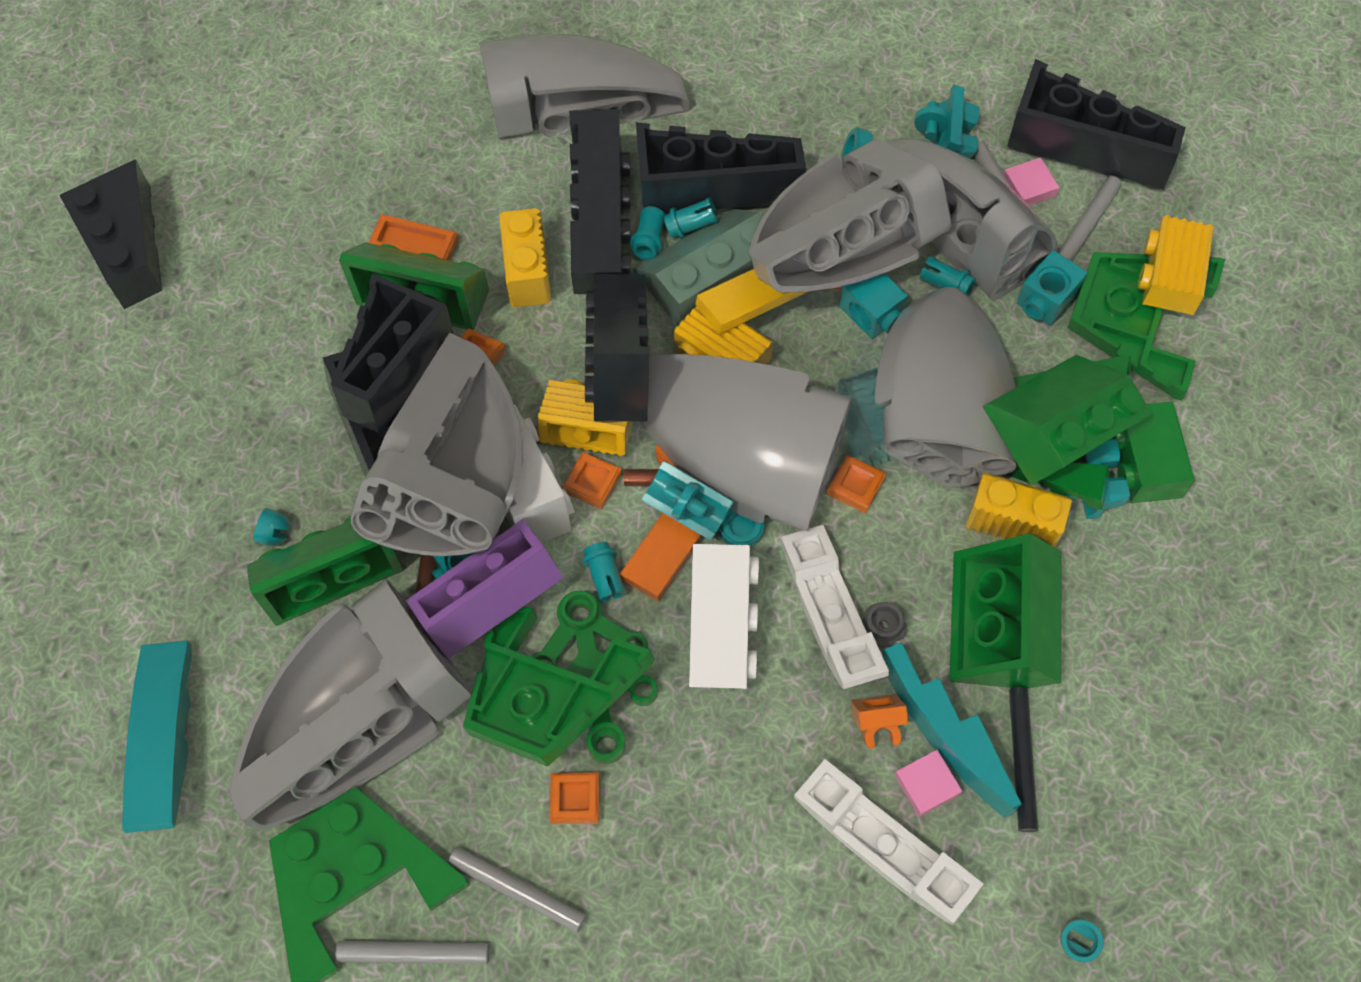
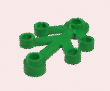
[532,590,658,764]

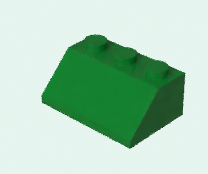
[339,242,489,330]
[983,355,1153,485]
[247,516,403,626]
[949,533,1062,689]

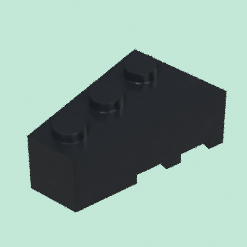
[59,159,162,309]
[331,273,453,434]

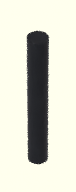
[1009,687,1038,832]

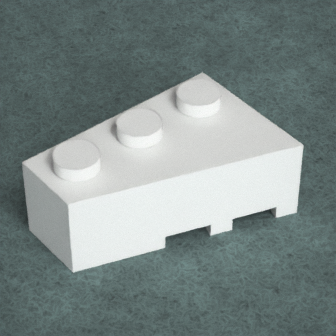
[506,405,575,543]
[689,544,759,689]

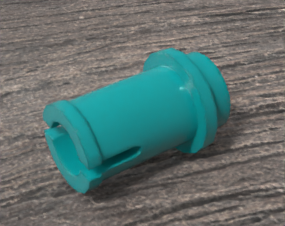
[664,197,719,239]
[630,206,665,260]
[919,256,976,296]
[582,542,627,603]

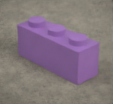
[406,519,563,659]

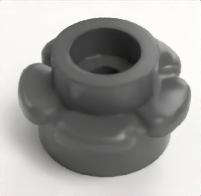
[862,602,907,647]

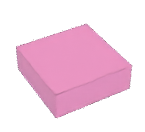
[1004,157,1060,205]
[894,750,963,817]

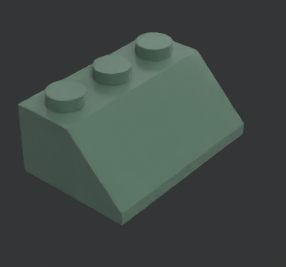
[633,209,762,326]

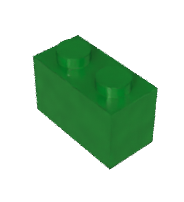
[1112,401,1195,504]

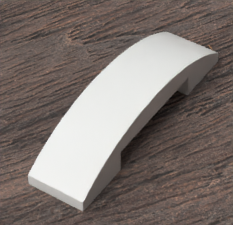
[781,525,889,689]
[794,759,984,925]

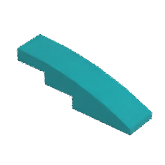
[122,640,192,833]
[882,642,1021,818]

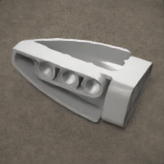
[479,34,689,138]
[885,138,1056,300]
[749,139,951,292]
[875,287,1016,487]
[351,333,522,556]
[643,354,852,531]
[230,579,472,830]

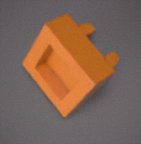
[850,694,908,749]

